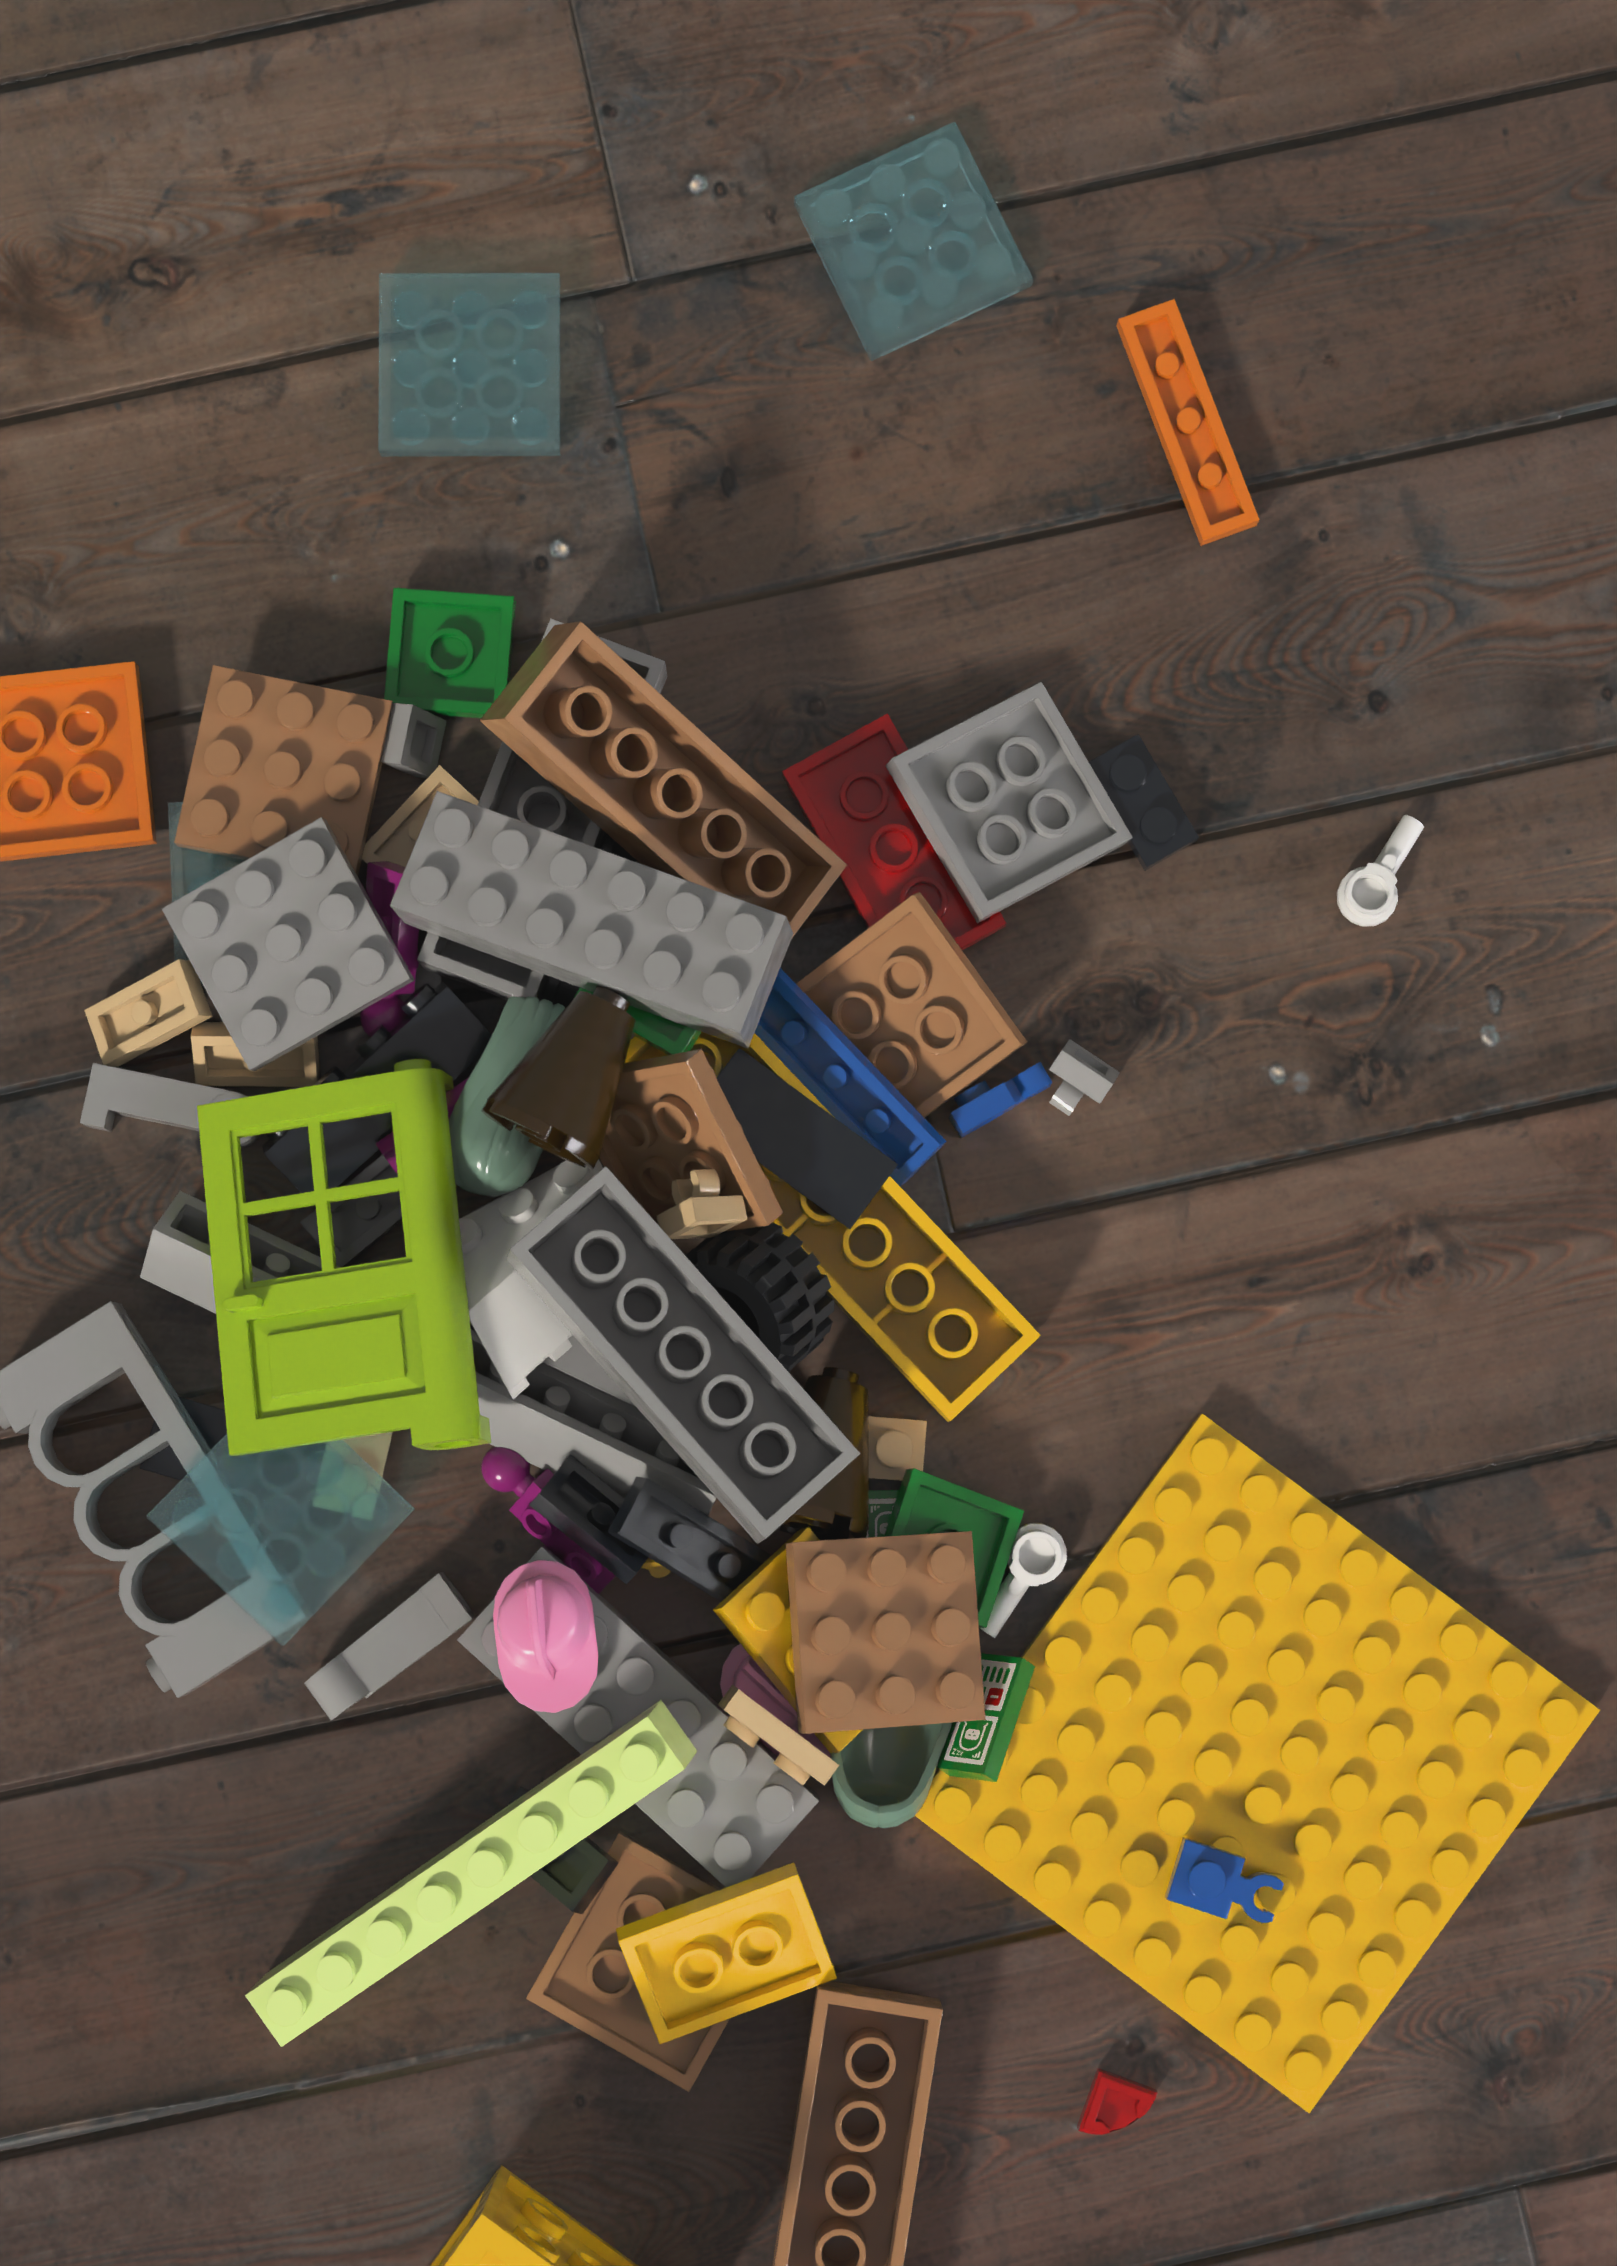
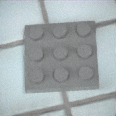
[886,682,1133,923]
[162,817,414,1071]

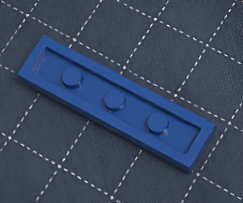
[755,968,947,1186]

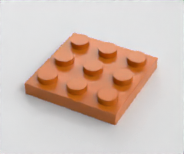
[0,661,157,862]

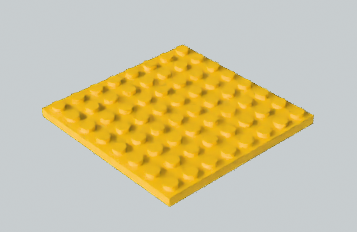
[915,1413,1600,2113]

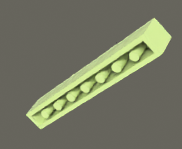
[245,1700,697,2047]

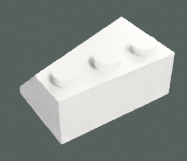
[459,1159,603,1399]

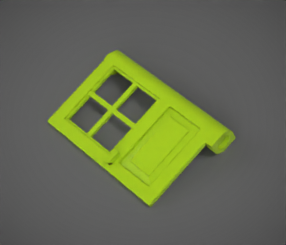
[197,1059,492,1456]

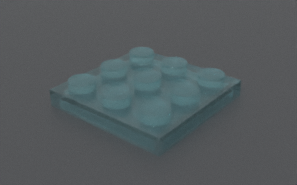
[794,122,1033,361]
[378,273,561,457]
[146,1434,415,1647]

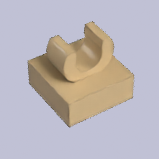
[657,1169,747,1239]

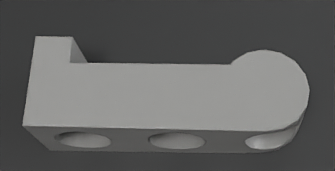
[80,1063,261,1149]
[304,1572,477,1721]

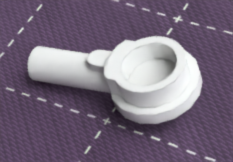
[1337,815,1424,927]
[980,1523,1067,1638]

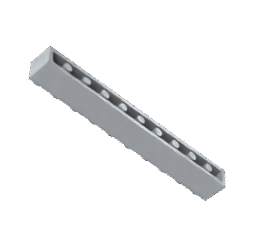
[140,1191,717,1516]

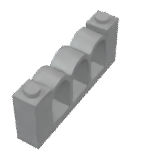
[0,1301,313,1698]

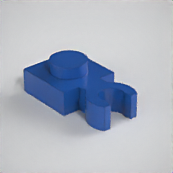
[948,1062,1053,1139]
[1165,1837,1284,1923]

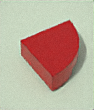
[1077,2068,1158,2135]

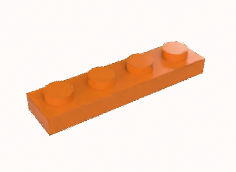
[1116,299,1260,546]

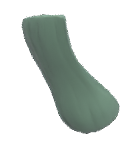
[449,996,565,1197]
[830,1722,953,1828]

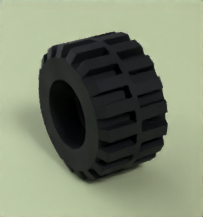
[685,1222,834,1372]

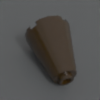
[481,986,636,1169]
[780,1367,869,1541]

